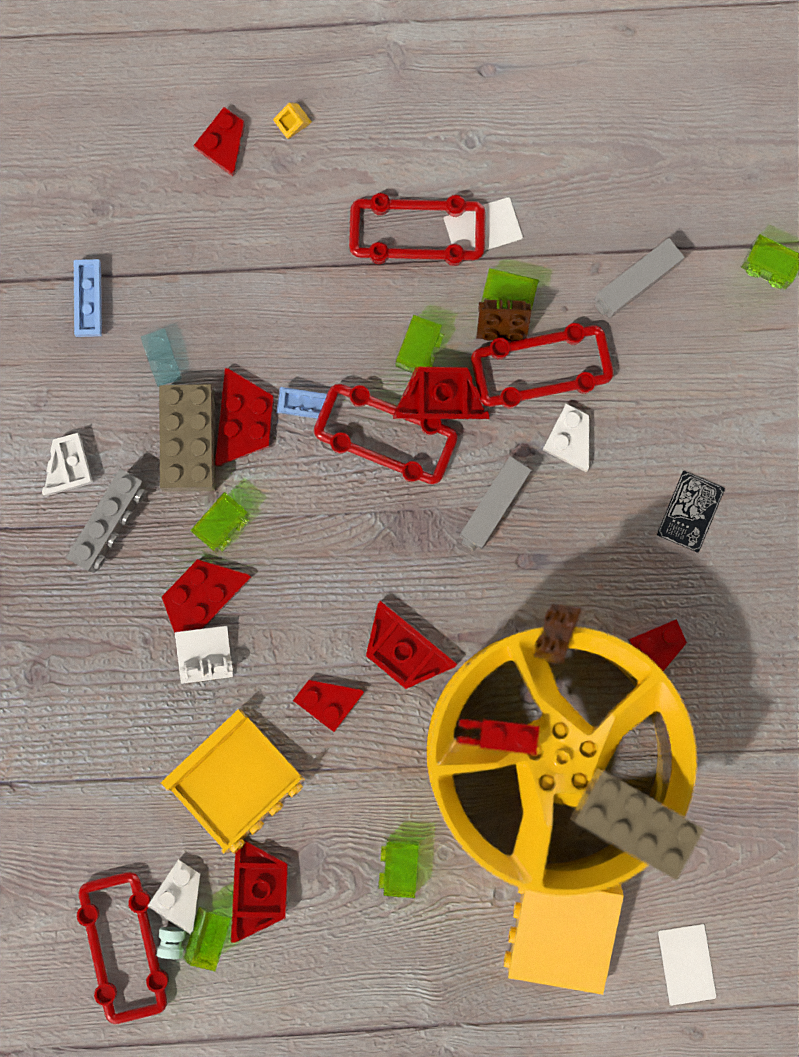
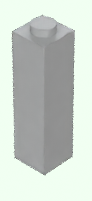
[594,238,685,319]
[459,457,531,551]

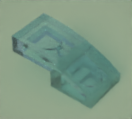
[141,328,182,387]

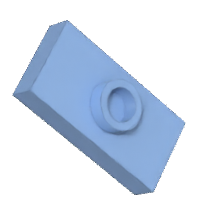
[277,387,327,419]

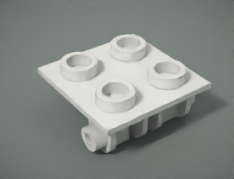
[175,626,233,684]

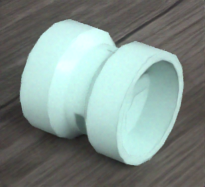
[156,927,186,959]

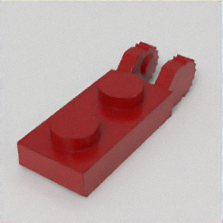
[457,719,540,755]

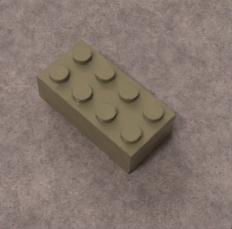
[159,384,216,492]
[570,768,704,881]

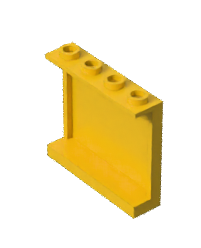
[161,709,305,854]
[503,884,624,995]

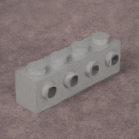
[66,468,147,573]

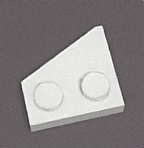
[542,404,589,472]
[42,433,93,497]
[148,860,200,934]

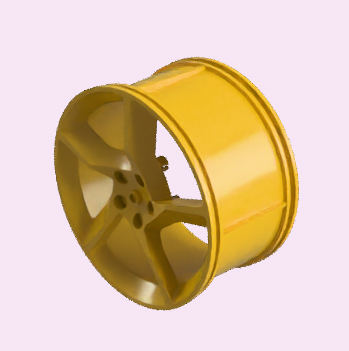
[426,627,697,896]

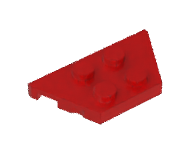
[393,367,489,419]
[215,368,274,467]
[162,559,252,634]
[366,601,457,689]
[231,840,288,943]

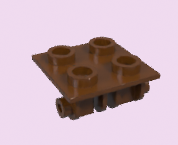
[476,299,532,341]
[533,603,582,664]

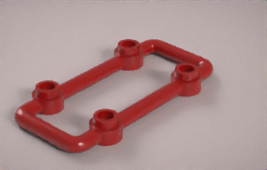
[349,193,486,266]
[471,323,613,409]
[314,384,458,485]
[76,872,169,1024]

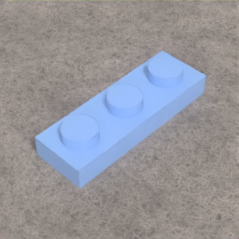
[74,259,102,337]

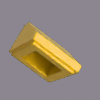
[273,102,311,139]

